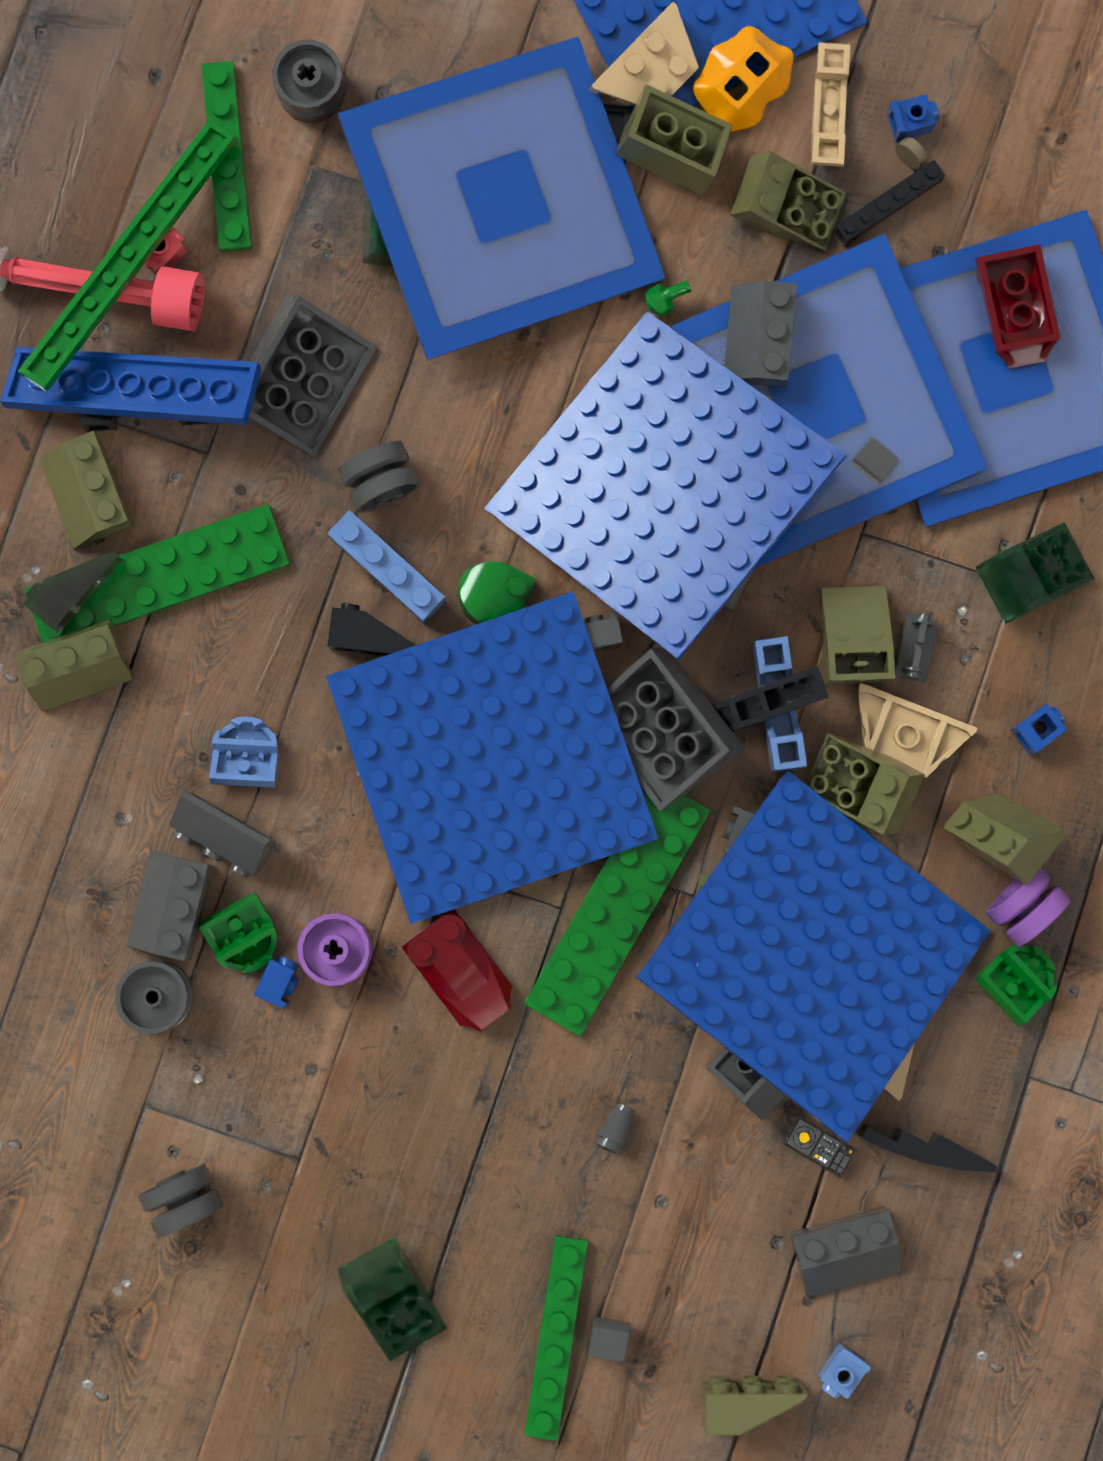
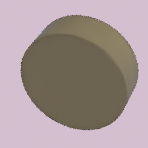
[896,137,927,169]

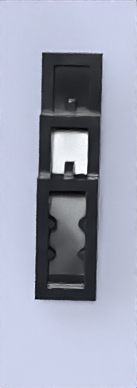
[712,666,829,732]
[858,1124,998,1172]

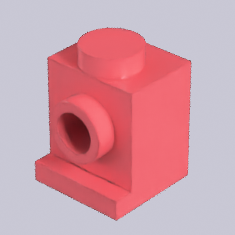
[144,227,187,276]

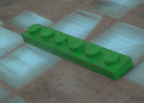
[201,60,252,253]
[524,1234,588,1441]

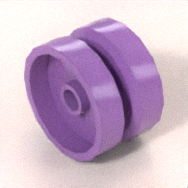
[985,867,1071,947]
[297,913,373,986]

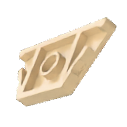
[589,2,699,106]
[857,683,978,778]

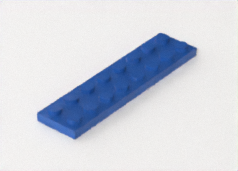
[0,347,262,425]

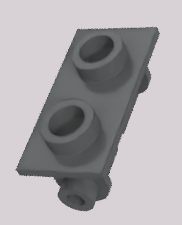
[895,613,938,683]

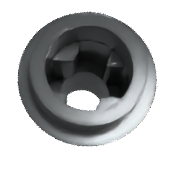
[595,1103,635,1155]

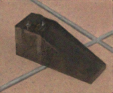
[23,551,123,633]

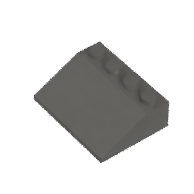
[248,295,377,458]
[607,647,744,812]

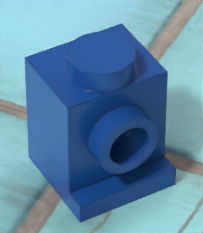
[887,94,939,142]
[1010,704,1067,755]
[254,956,299,1009]

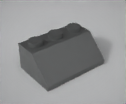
[724,281,797,388]
[169,790,277,878]
[126,851,214,961]
[706,1048,786,1121]
[789,1206,903,1298]

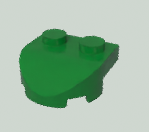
[457,561,536,623]
[198,891,277,973]
[974,945,1057,1027]

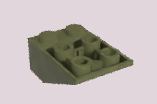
[730,151,846,252]
[821,586,895,685]
[806,732,925,835]
[702,1375,808,1435]

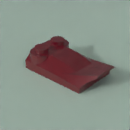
[975,244,1061,369]
[401,909,512,1031]

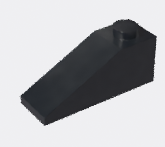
[327,603,415,656]

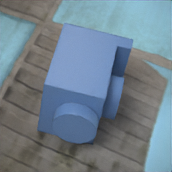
[817,1342,871,1399]

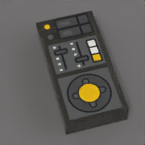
[783,1115,857,1178]

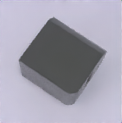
[850,437,898,487]
[588,1316,630,1362]

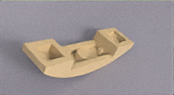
[811,42,851,167]

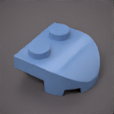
[209,716,279,788]

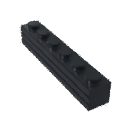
[834,160,946,247]

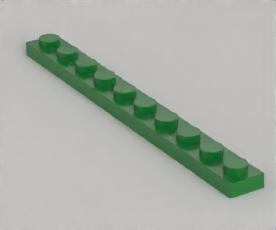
[18,119,237,392]

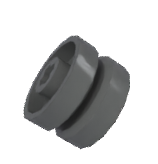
[272,39,346,123]
[338,441,421,513]
[115,960,194,1034]
[138,1163,225,1239]

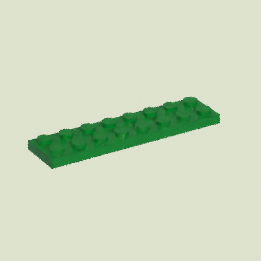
[24,504,291,643]
[524,794,711,1036]

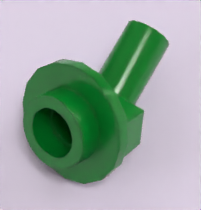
[646,280,691,316]

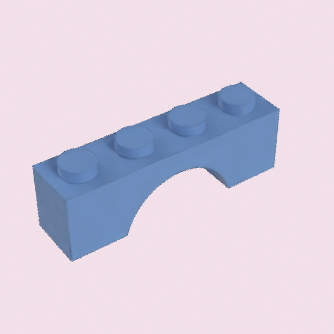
[327,510,447,625]
[752,636,807,773]

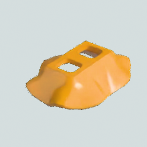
[693,26,794,132]

